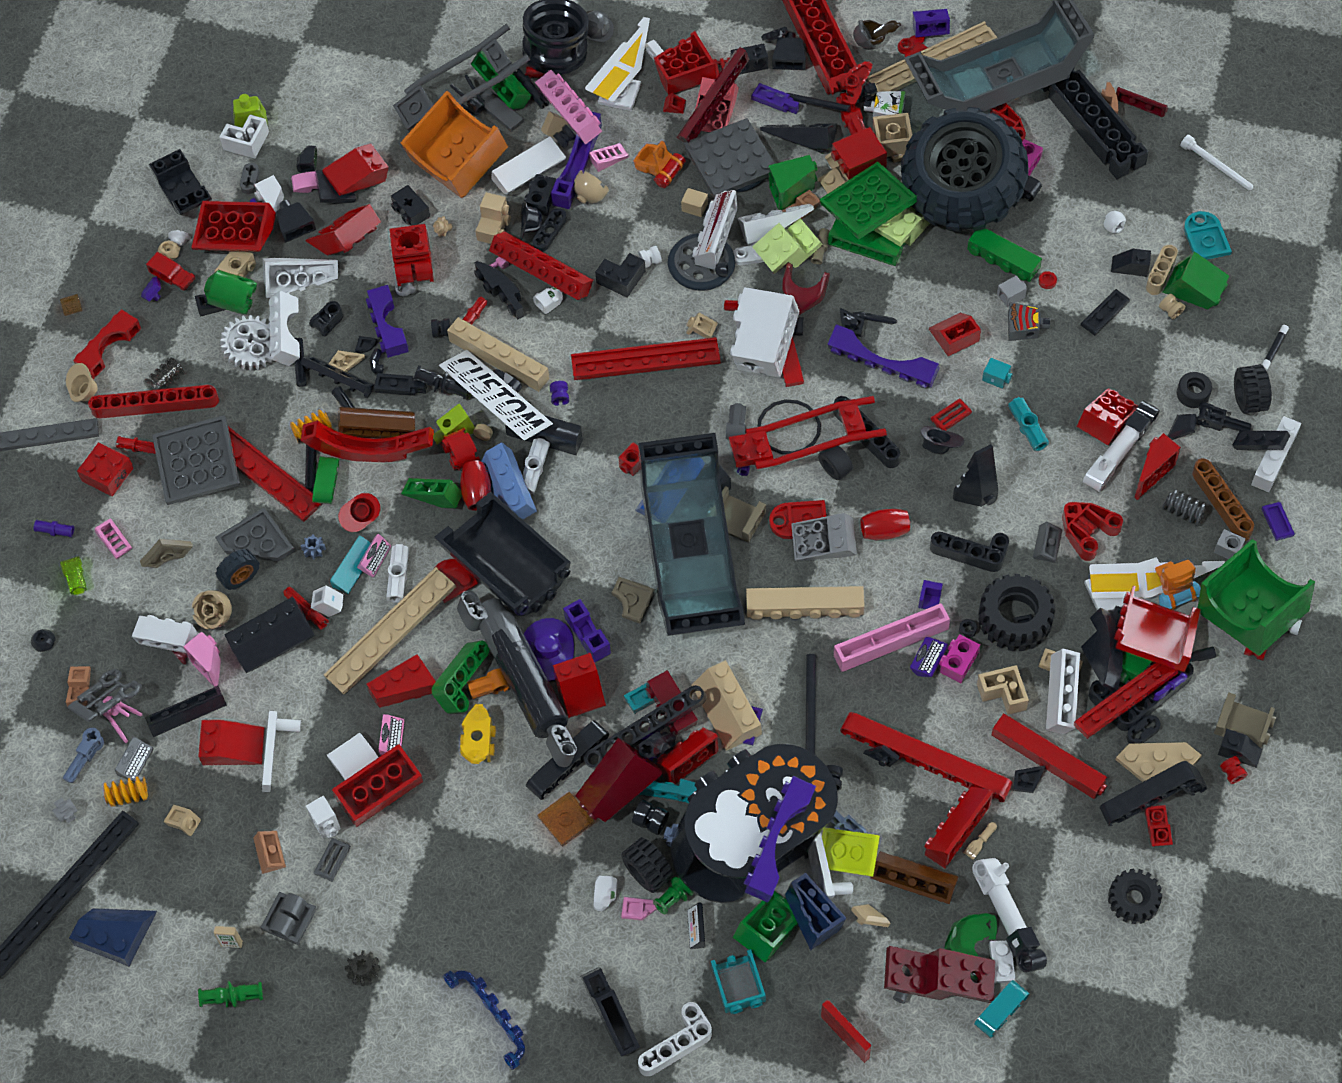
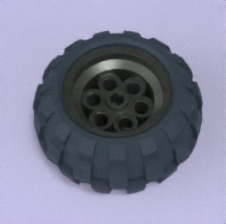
[901,107,1029,233]

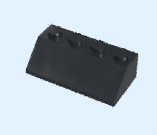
[224,597,315,673]

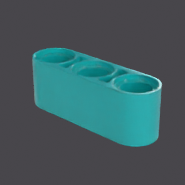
[974,980,1030,1038]

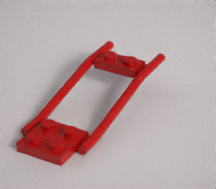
[729,396,887,469]

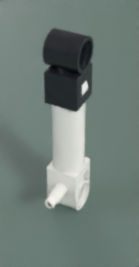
[1083,400,1160,492]
[972,858,1047,972]

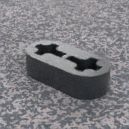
[1126,715,1161,744]

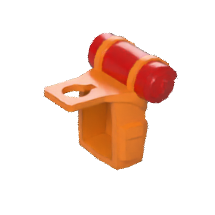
[633,141,686,189]

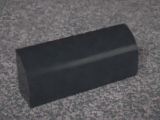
[505,415,583,456]

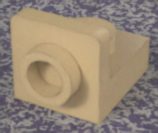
[686,312,718,338]
[164,805,201,836]

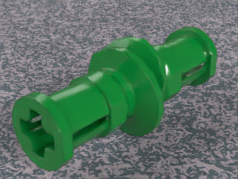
[653,877,694,915]
[198,981,263,1008]

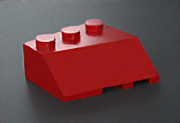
[654,31,716,95]

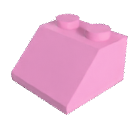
[183,632,221,687]

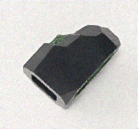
[296,145,317,173]

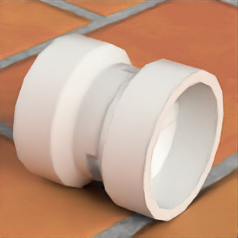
[638,246,662,268]

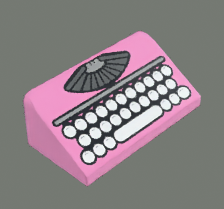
[357,534,391,577]
[379,714,404,756]

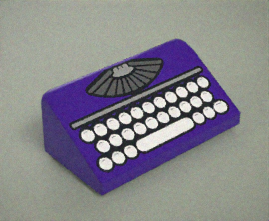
[910,637,948,677]

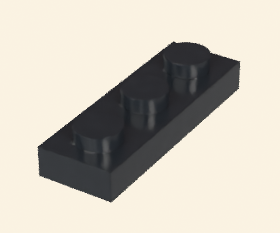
[1232,431,1291,450]

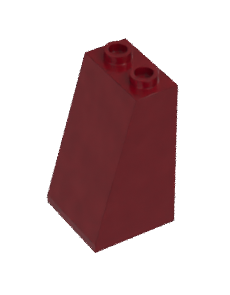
[575,738,663,822]

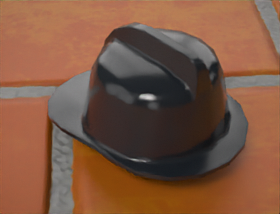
[520,202,542,240]
[920,426,965,454]

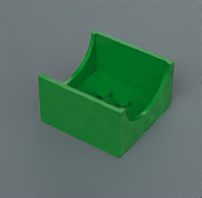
[1198,539,1315,656]

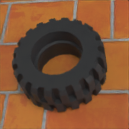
[978,574,1055,651]

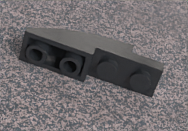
[474,261,524,320]

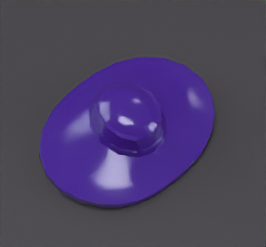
[524,618,574,682]

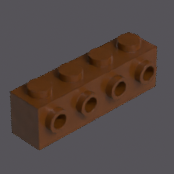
[870,851,958,904]

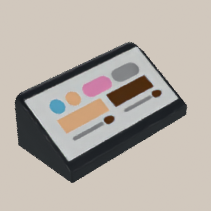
[687,902,705,949]

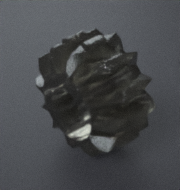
[345,950,381,987]

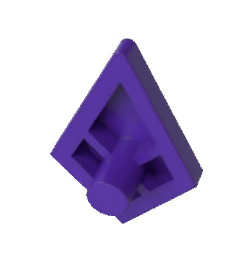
[141,276,161,302]

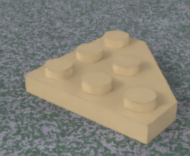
[1116,742,1202,782]

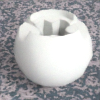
[1104,211,1126,234]

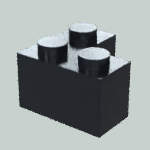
[595,253,646,298]

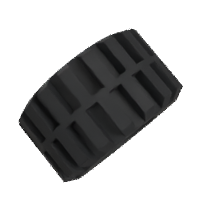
[1234,364,1272,414]
[621,837,673,893]

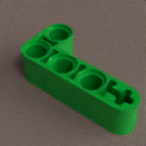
[432,640,489,714]

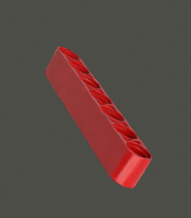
[88,385,219,419]

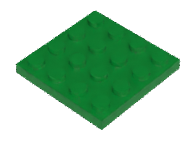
[819,162,917,239]

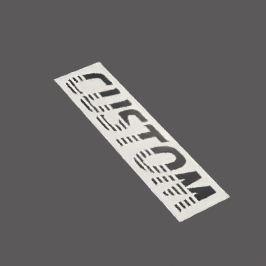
[439,350,553,440]

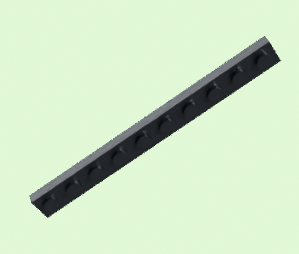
[0,810,139,978]

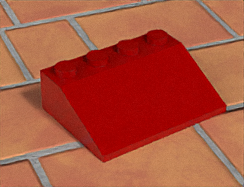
[191,201,276,252]

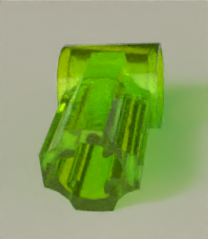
[60,556,87,595]

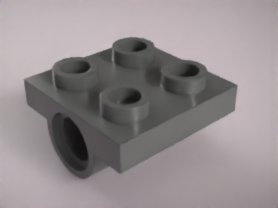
[260,891,317,945]

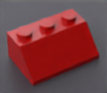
[656,727,718,784]

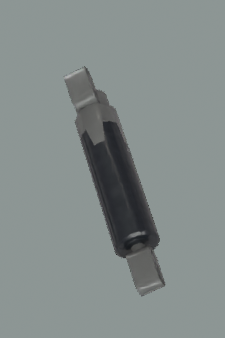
[457,591,577,767]

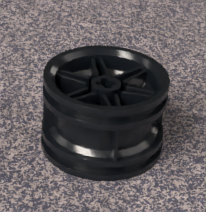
[522,0,589,75]

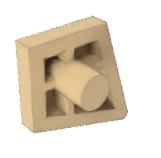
[329,350,365,372]
[851,904,890,927]

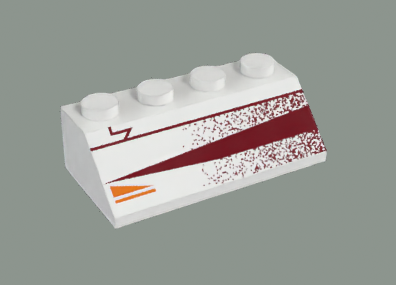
[692,190,737,270]

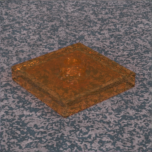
[537,792,594,847]

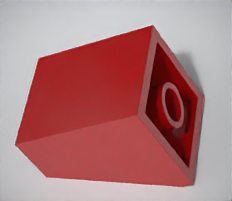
[831,127,887,180]
[553,653,606,718]

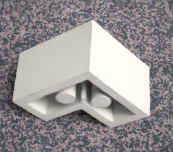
[219,115,269,159]

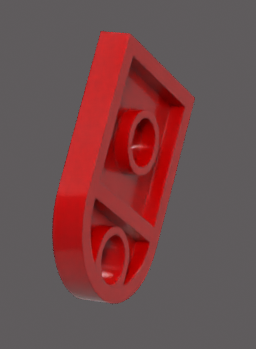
[769,500,826,539]

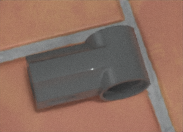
[726,403,746,439]

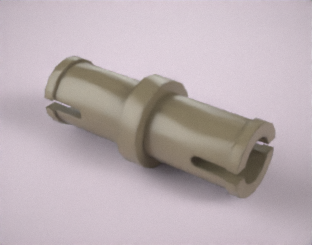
[811,228,830,265]

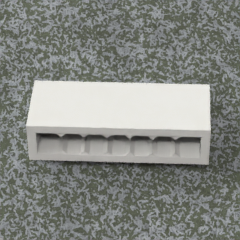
[491,136,566,195]

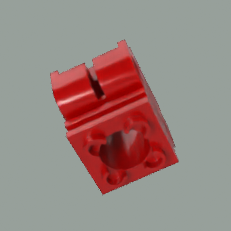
[389,224,434,286]

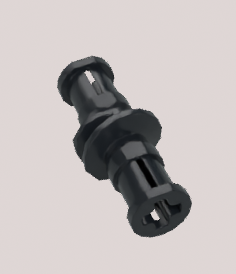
[413,365,468,400]

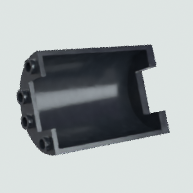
[434,492,571,616]

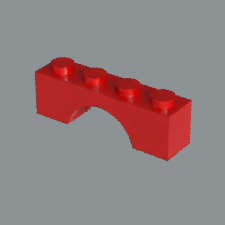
[73,309,141,380]

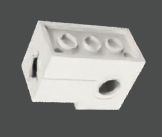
[730,287,799,378]

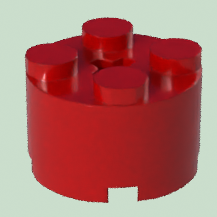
[441,428,480,471]

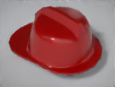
[338,493,380,532]

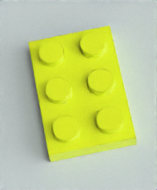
[822,827,880,877]

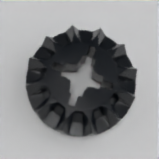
[761,27,788,42]

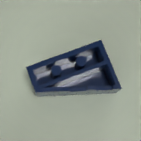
[785,873,846,951]

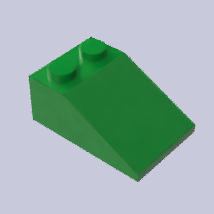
[733,891,798,963]

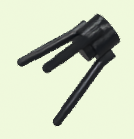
[450,75,485,115]

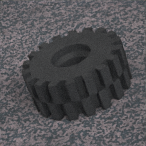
[1108,869,1162,924]

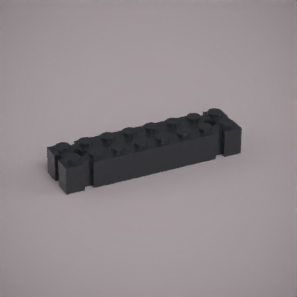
[1038,56,1149,180]

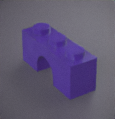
[563,599,611,663]

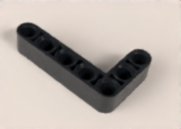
[1088,662,1194,731]
[1099,761,1207,826]

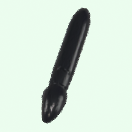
[853,311,897,324]

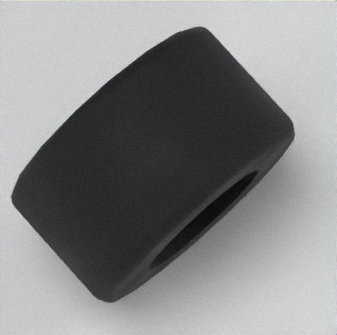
[1176,372,1212,408]
[818,446,853,480]

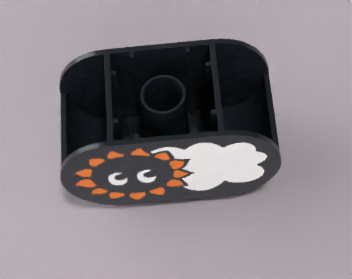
[671,744,838,903]

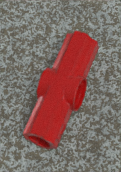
[836,92,866,135]

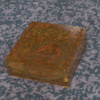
[60,294,83,316]

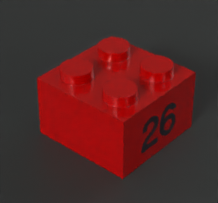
[77,442,134,497]

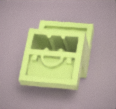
[874,206,930,247]
[752,218,823,274]

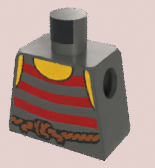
[1008,302,1050,341]

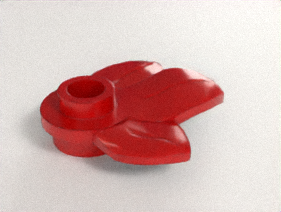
[897,35,928,57]

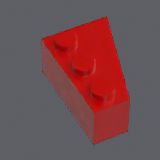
[366,654,436,708]

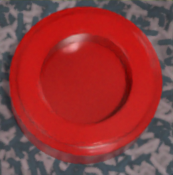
[1038,271,1057,289]

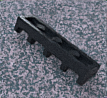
[301,356,374,399]

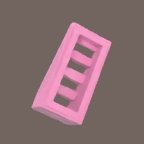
[589,143,629,172]
[94,518,132,559]

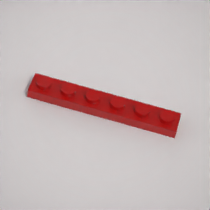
[1074,663,1179,739]

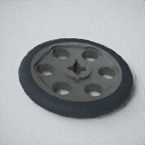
[667,233,736,291]

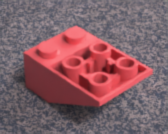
[695,77,739,132]

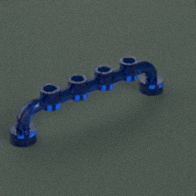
[443,970,525,1070]

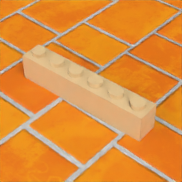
[447,317,550,392]
[746,586,864,620]

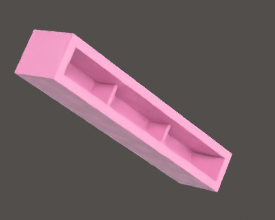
[834,603,950,672]

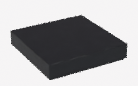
[315,170,356,203]

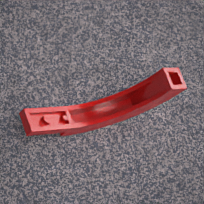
[300,420,434,462]

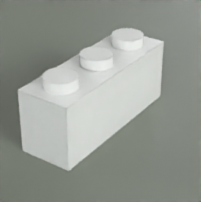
[132,615,199,653]

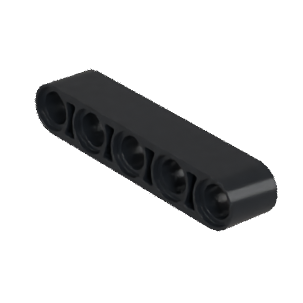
[833,396,901,468]
[526,720,610,800]

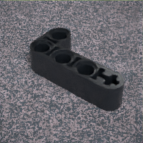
[930,531,1009,572]

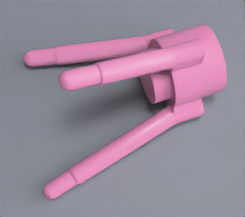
[103,696,142,743]

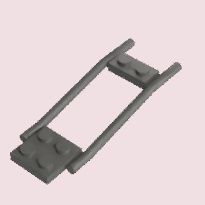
[393,23,530,132]

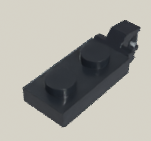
[374,373,427,395]

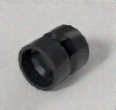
[632,800,669,835]

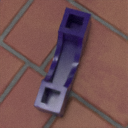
[366,285,409,358]

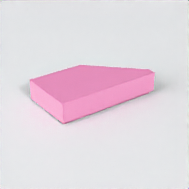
[621,897,660,920]

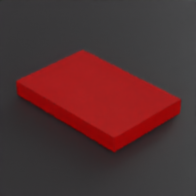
[821,1000,871,1063]

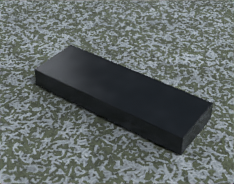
[1080,289,1130,336]

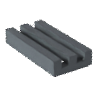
[314,838,351,882]

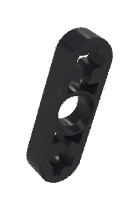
[532,208,567,252]

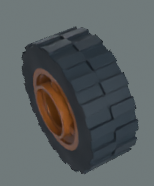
[215,549,260,590]

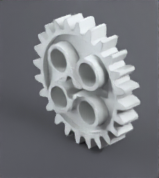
[220,315,272,371]

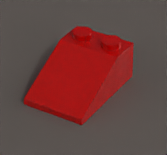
[322,143,389,196]
[1135,433,1181,500]
[198,720,265,766]

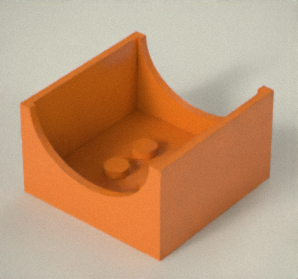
[400,91,508,198]

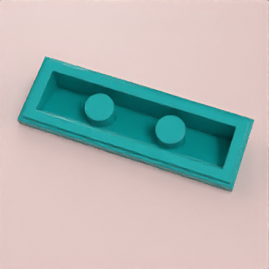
[330,536,371,594]

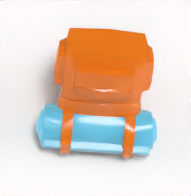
[1155,560,1201,610]

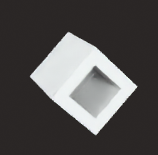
[311,586,343,617]

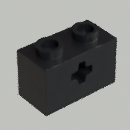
[391,185,430,226]

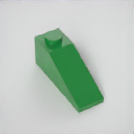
[401,478,462,508]

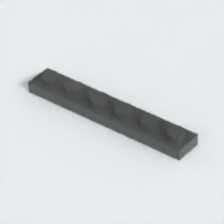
[0,418,99,451]

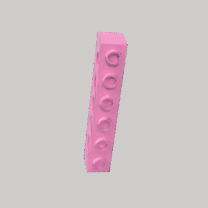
[535,70,602,144]

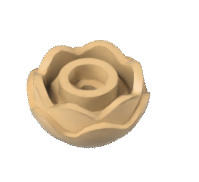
[158,240,180,260]

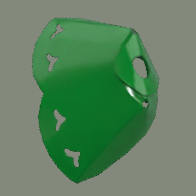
[944,913,997,980]

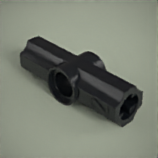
[638,731,676,758]

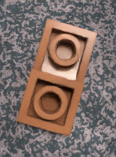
[1101,82,1118,114]

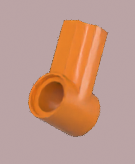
[467,668,509,699]

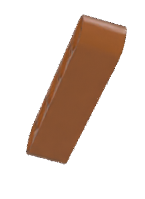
[1192,458,1254,541]

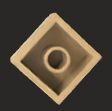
[873,113,912,157]

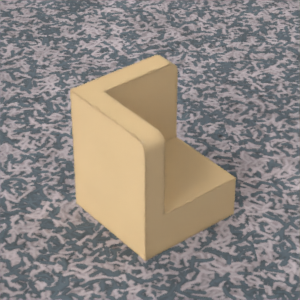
[541,111,568,138]
[681,188,708,217]

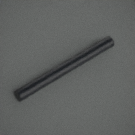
[787,93,851,112]

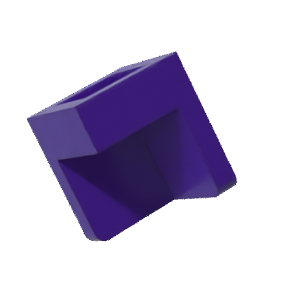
[918,580,943,609]

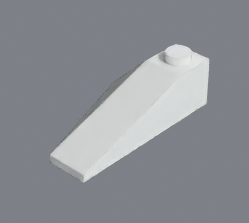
[738,204,814,245]

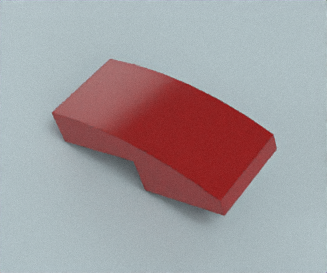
[1144,805,1173,847]

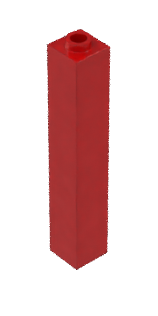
[991,713,1107,799]

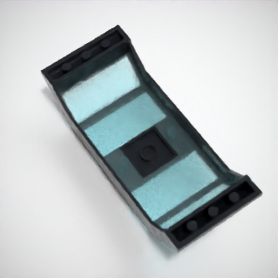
[638,432,745,636]

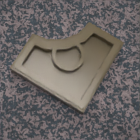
[140,539,193,568]
[612,577,655,624]

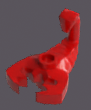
[828,61,873,107]

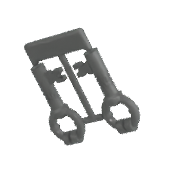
[67,668,142,722]

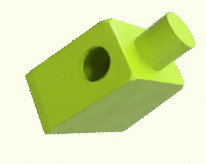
[233,94,268,128]
[433,403,475,445]

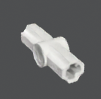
[522,438,550,495]
[386,544,409,603]

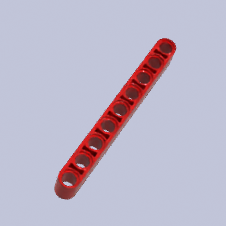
[840,712,1013,802]

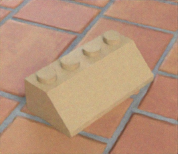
[691,660,762,751]

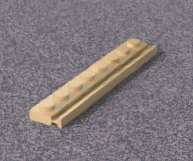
[867,21,997,92]
[324,567,456,695]

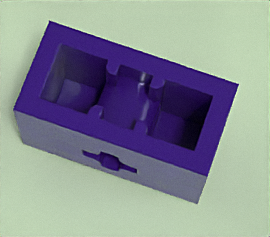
[913,9,950,37]

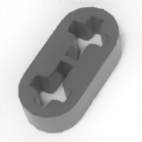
[240,163,260,194]

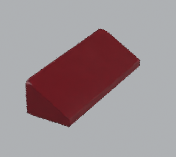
[1116,87,1168,117]

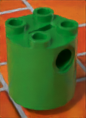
[204,269,257,315]

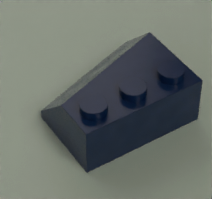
[69,908,157,967]

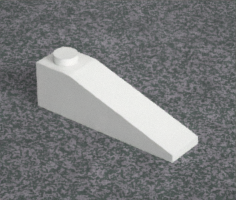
[263,258,338,298]

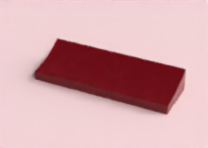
[676,47,750,143]

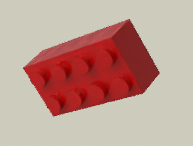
[332,744,423,827]

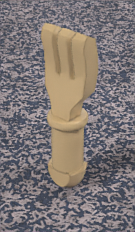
[963,822,997,860]

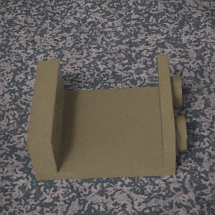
[706,486,766,543]
[1214,692,1276,748]

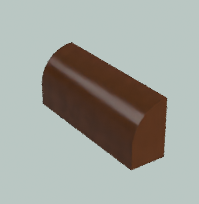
[338,407,415,438]

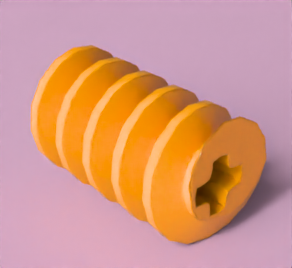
[290,409,333,442]
[103,776,148,807]

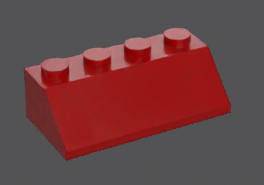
[924,787,993,868]

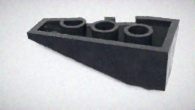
[760,123,837,152]
[953,444,999,507]

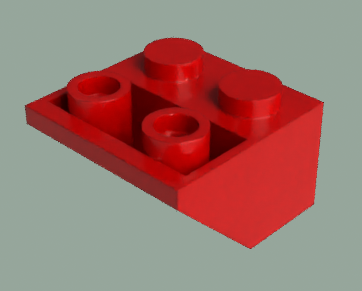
[929,312,981,356]

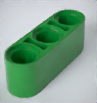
[312,456,339,504]

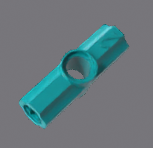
[1008,397,1049,451]

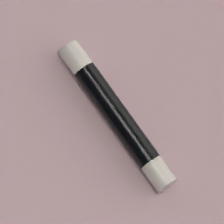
[1262,325,1289,371]

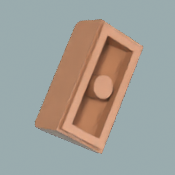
[253,831,286,874]

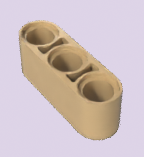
[1146,245,1178,295]

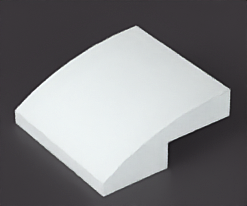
[327,733,379,780]

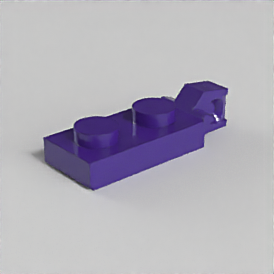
[751,83,799,114]

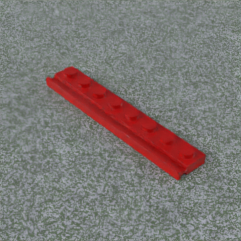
[571,337,720,380]
[228,426,323,522]

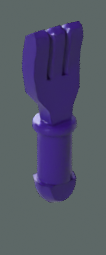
[1153,673,1188,701]

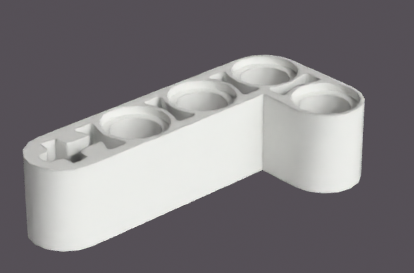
[638,1002,712,1076]

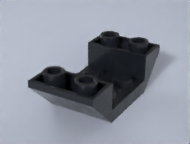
[149,149,212,215]

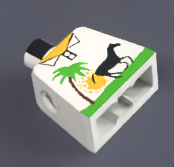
[864,91,905,117]

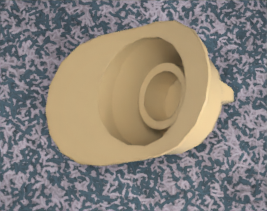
[66,363,97,402]

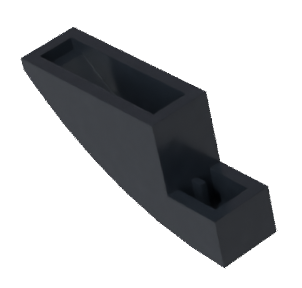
[1081,607,1123,692]
[580,967,640,1057]

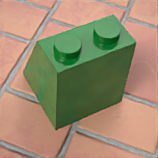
[769,155,817,210]
[1162,251,1229,310]

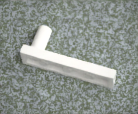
[262,711,301,792]
[808,832,853,899]

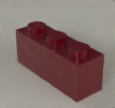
[645,670,698,736]

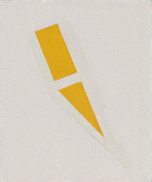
[585,17,650,102]
[1089,561,1225,599]

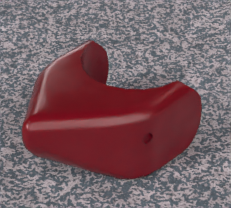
[782,263,830,315]

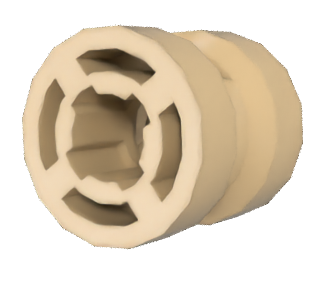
[1159,294,1185,319]

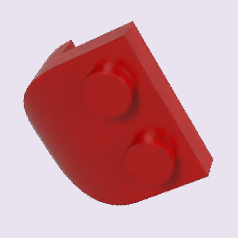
[434,559,478,604]

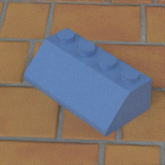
[482,442,537,520]

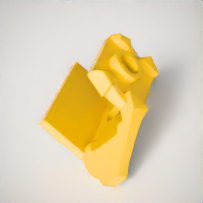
[460,704,496,764]

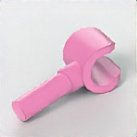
[489,257,509,269]

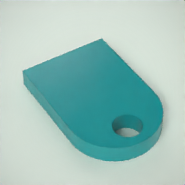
[1184,211,1232,260]

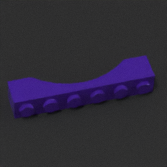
[551,112,602,210]
[827,324,940,388]
[744,776,816,903]

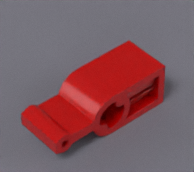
[146,252,196,291]

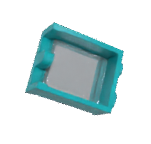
[711,949,766,1014]

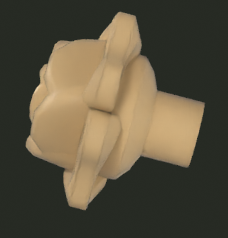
[433,216,452,237]

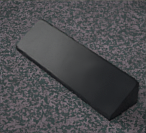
[145,686,227,737]

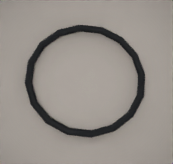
[757,399,821,455]

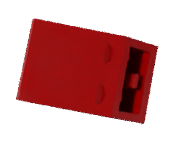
[1076,388,1138,446]

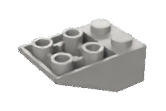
[791,513,857,561]

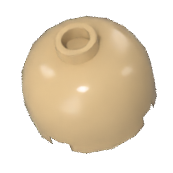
[574,170,609,204]
[192,590,232,629]

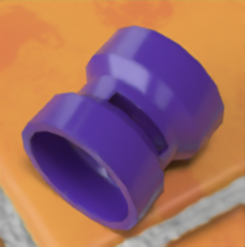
[550,381,569,406]

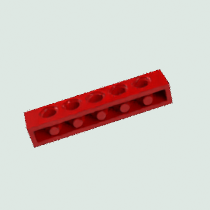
[489,232,593,300]

